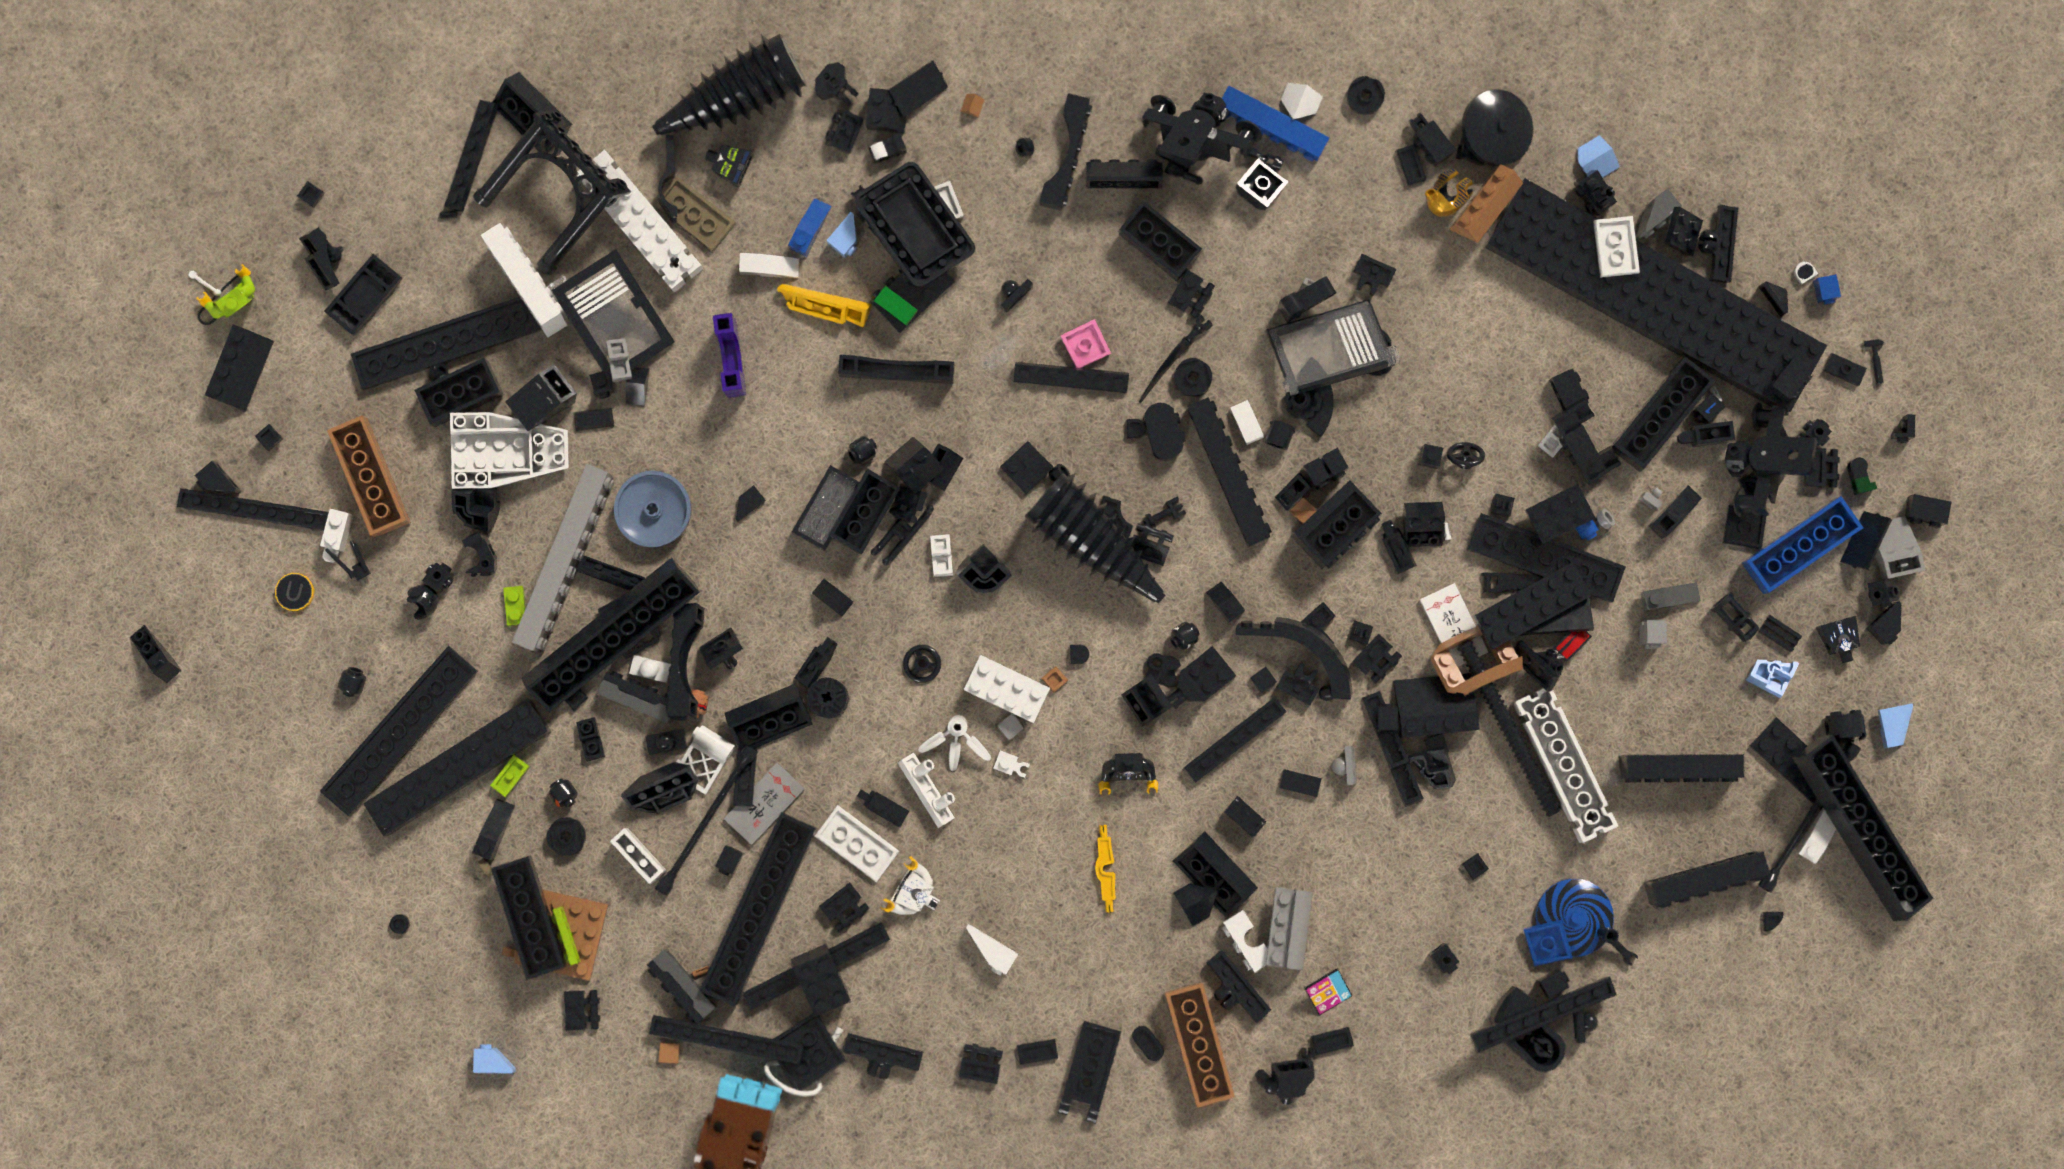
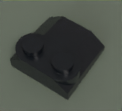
[1236,158,1288,210]

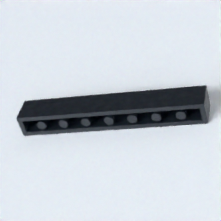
[1187,397,1272,548]

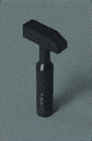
[1864,339,1884,384]

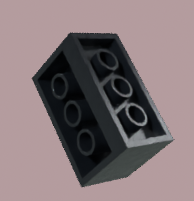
[1291,480,1382,569]

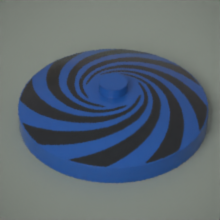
[1535,879,1614,957]

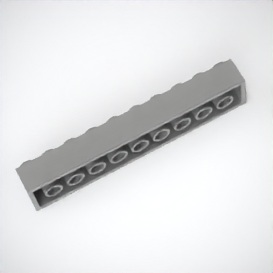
[512,464,614,653]

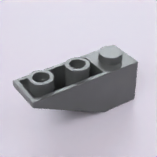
[1636,188,1682,241]

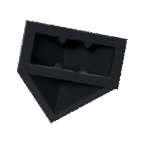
[1173,883,1217,927]

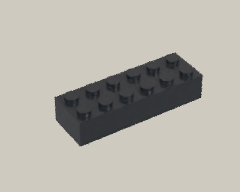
[1611,357,1715,472]
[1619,754,1744,783]
[1643,851,1770,908]
[491,855,567,980]

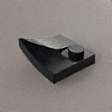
[1000,441,1054,495]

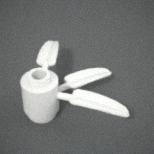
[918,715,991,771]

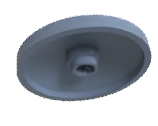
[614,471,691,548]

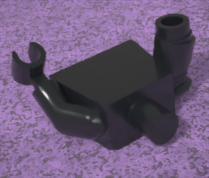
[1255,1047,1315,1105]

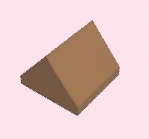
[961,94,985,118]

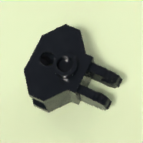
[815,62,859,106]

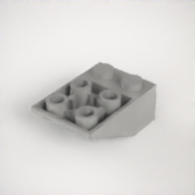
[1875,516,1926,580]

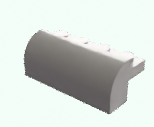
[1265,887,1313,970]

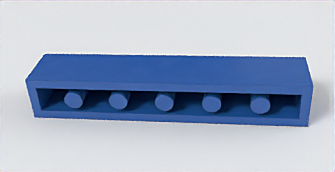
[1222,85,1330,161]

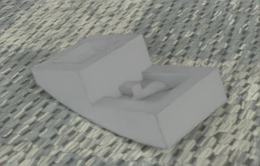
[606,338,632,382]

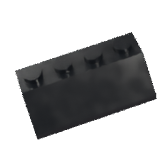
[493,72,572,153]
[1086,159,1163,189]
[205,324,274,411]
[829,468,900,554]
[724,683,813,751]
[1173,831,1258,917]

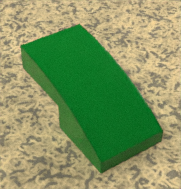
[874,286,918,326]

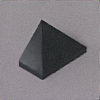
[1758,281,1788,317]

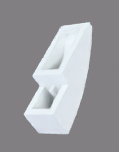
[739,253,799,278]

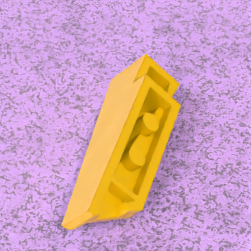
[777,284,872,327]

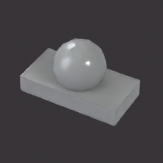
[1332,746,1357,785]

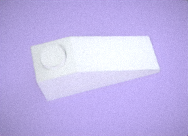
[1796,808,1836,864]
[966,924,1018,976]

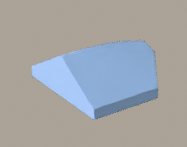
[1578,135,1620,178]

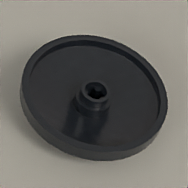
[1462,89,1533,166]

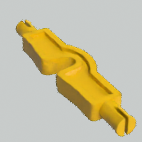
[1095,825,1116,912]

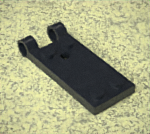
[1058,1021,1121,1124]

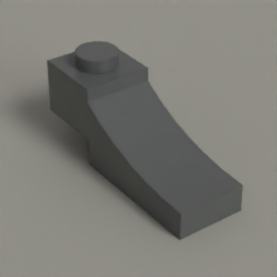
[1641,582,1701,611]

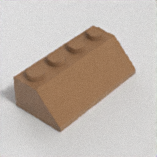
[1449,165,1523,243]

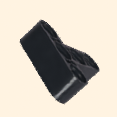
[1278,276,1337,323]

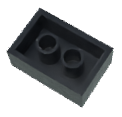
[1524,484,1595,544]
[791,943,851,1017]

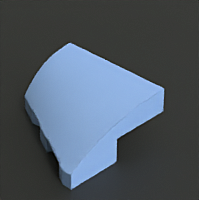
[1746,660,1799,698]
[1878,703,1913,748]

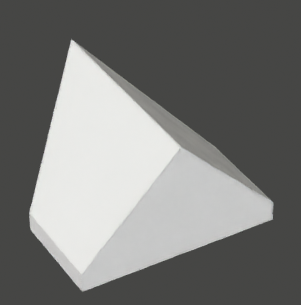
[1281,83,1323,119]

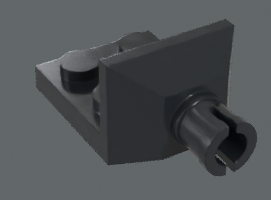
[1167,646,1236,709]

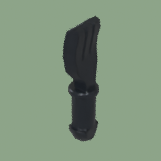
[1164,162,1203,185]

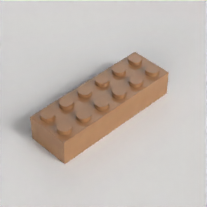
[327,415,411,538]
[1164,982,1235,1108]

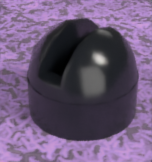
[1319,685,1333,701]

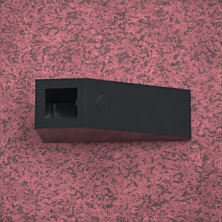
[1648,485,1702,539]
[130,625,181,683]

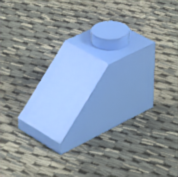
[826,212,857,258]
[473,1044,516,1073]

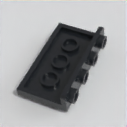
[870,269,955,333]

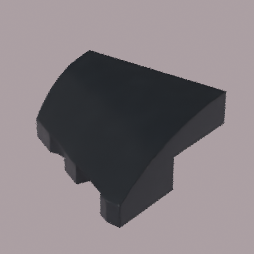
[1408,746,1456,789]

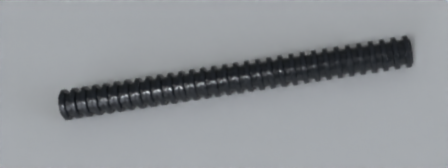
[1457,641,1562,817]

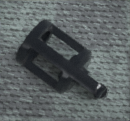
[1710,592,1759,642]

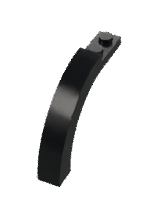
[1236,617,1353,700]

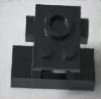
[462,530,497,577]

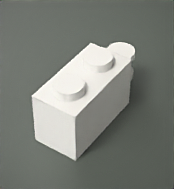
[320,509,354,563]

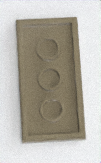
[653,176,736,252]

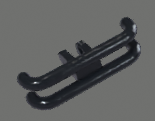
[870,505,934,566]

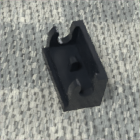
[1224,796,1266,837]

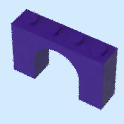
[713,313,747,398]

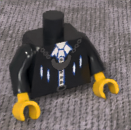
[1098,753,1158,795]

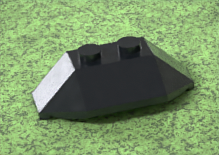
[621,762,699,814]

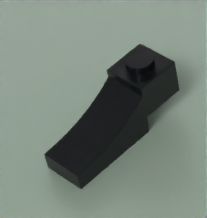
[299,227,340,291]

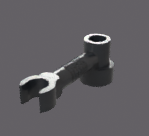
[1597,927,1638,966]

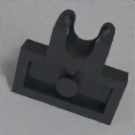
[1353,254,1396,296]
[1276,663,1319,706]

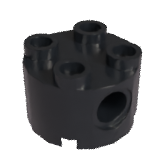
[1824,710,1867,743]

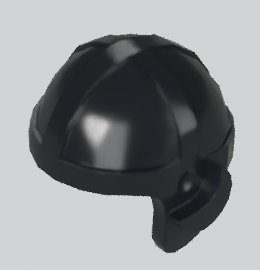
[407,584,438,620]

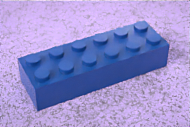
[1742,496,1864,594]

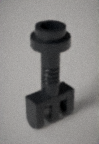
[1143,496,1186,528]

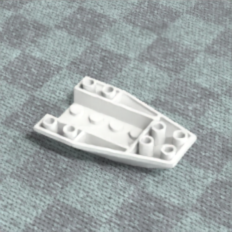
[450,412,569,489]

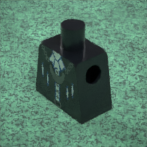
[1816,616,1860,664]

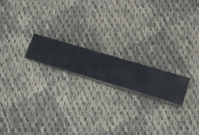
[1362,691,1424,807]

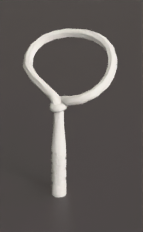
[764,1027,844,1096]

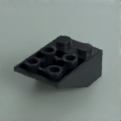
[505,365,577,431]

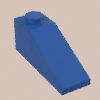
[788,198,832,257]

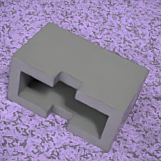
[1639,620,1667,649]

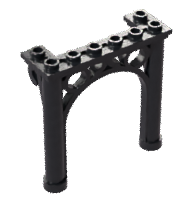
[473,110,631,275]

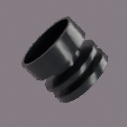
[807,677,849,719]

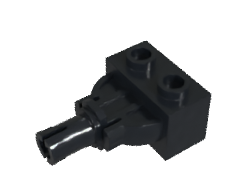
[1573,170,1617,215]

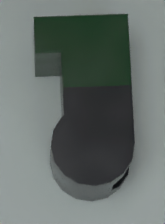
[1847,457,1877,495]

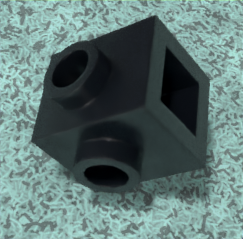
[1800,419,1832,447]
[422,562,454,593]
[1867,578,1899,608]
[1536,649,1565,675]

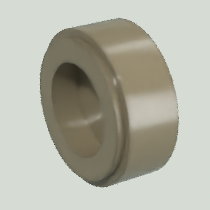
[478,858,493,878]

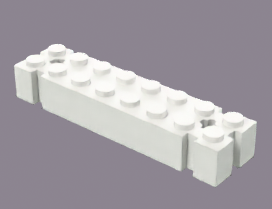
[577,150,703,293]
[1512,688,1618,843]

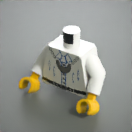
[880,856,940,915]

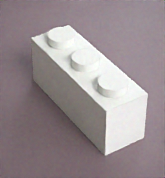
[610,828,667,884]

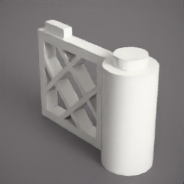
[676,725,736,795]

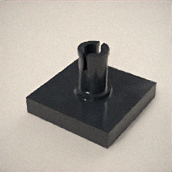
[699,627,743,670]

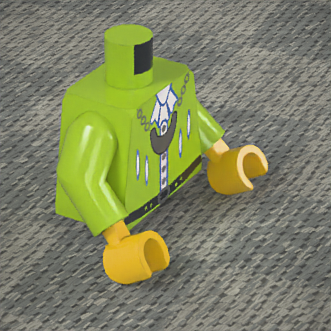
[196,264,255,319]

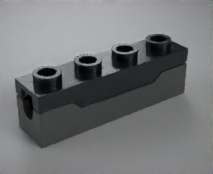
[597,671,672,724]
[647,948,717,1024]

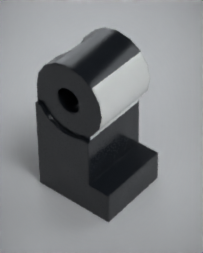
[868,132,907,163]

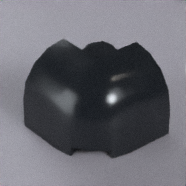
[451,487,500,531]
[957,544,1012,593]

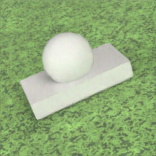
[629,655,671,683]

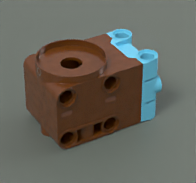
[694,1074,783,1169]

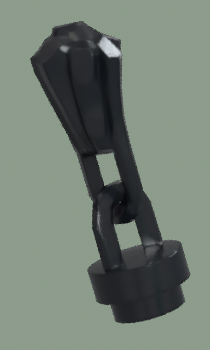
[1239,147,1284,171]

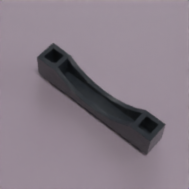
[1039,93,1093,211]
[838,355,955,384]
[666,603,705,721]

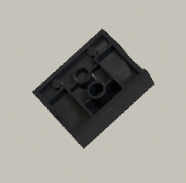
[1394,673,1480,738]

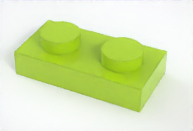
[503,585,526,626]
[490,755,530,797]

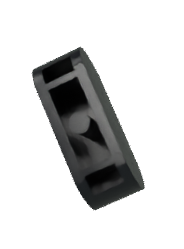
[1143,403,1186,461]

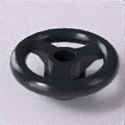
[1447,442,1485,469]
[903,645,941,683]

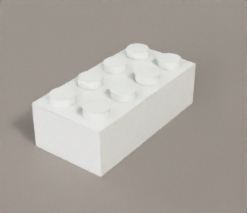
[964,655,1050,724]

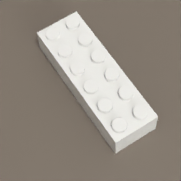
[481,223,567,337]

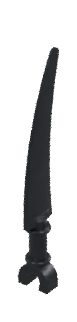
[1139,314,1213,403]

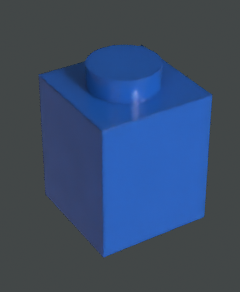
[1813,274,1841,305]

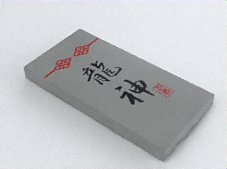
[724,763,805,845]

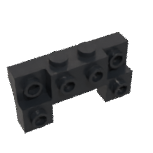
[1552,397,1621,485]

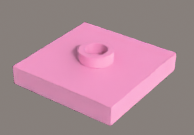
[1061,319,1111,368]

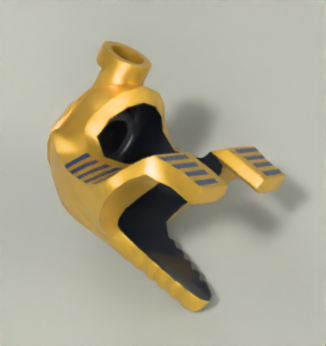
[1425,168,1473,217]

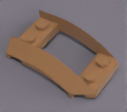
[1430,626,1523,695]

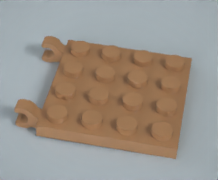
[501,889,609,981]

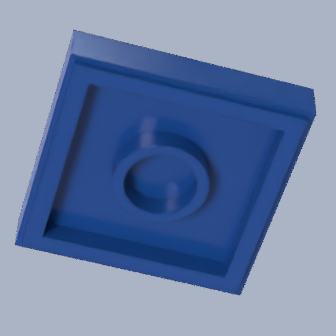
[1524,920,1573,967]

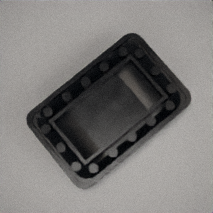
[855,162,975,288]

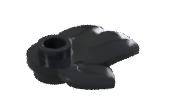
[1146,653,1181,686]

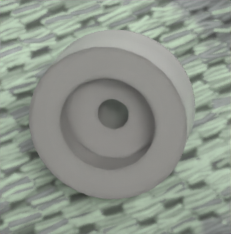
[1594,509,1615,529]

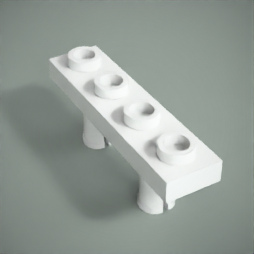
[897,753,955,828]

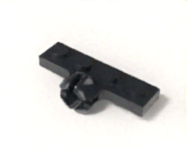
[1698,205,1739,283]
[1206,950,1271,1023]
[843,1033,923,1079]

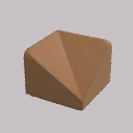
[1289,497,1317,525]

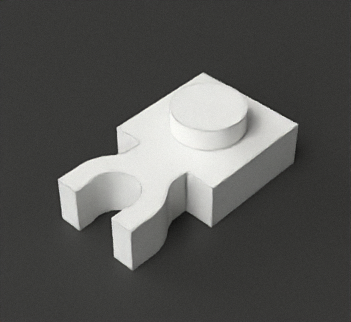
[993,751,1030,778]

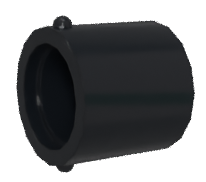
[1264,420,1295,450]

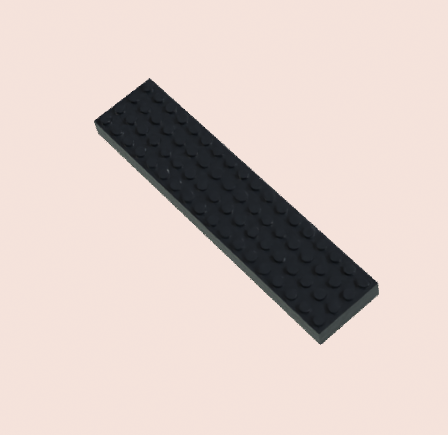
[1485,178,1827,412]

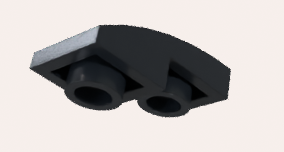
[576,717,606,762]

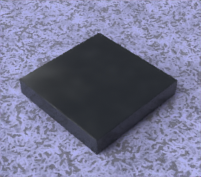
[1723,505,1766,549]

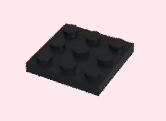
[774,1013,847,1091]

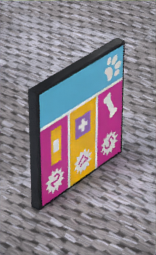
[1304,968,1352,1016]

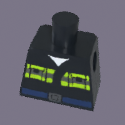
[705,145,753,188]

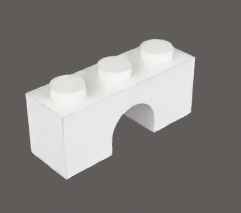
[1222,910,1267,972]

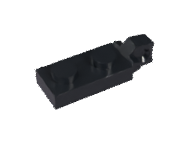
[1381,520,1417,574]
[794,637,838,688]
[857,789,910,828]

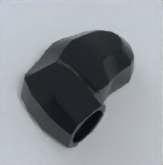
[1490,986,1565,1073]

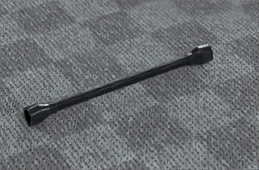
[1758,741,1861,893]
[655,744,758,896]

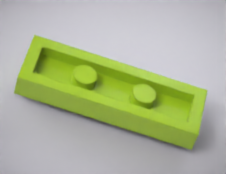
[551,907,581,965]

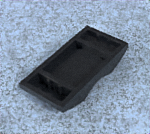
[324,254,403,336]

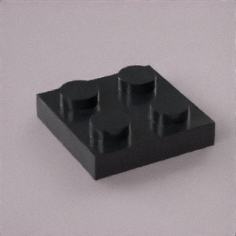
[1664,207,1703,256]

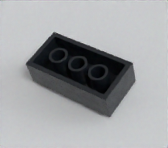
[1118,201,1202,282]
[414,358,504,427]

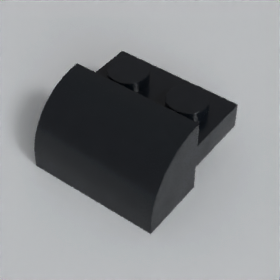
[1121,675,1173,727]

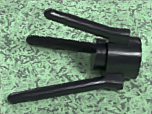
[325,540,371,581]

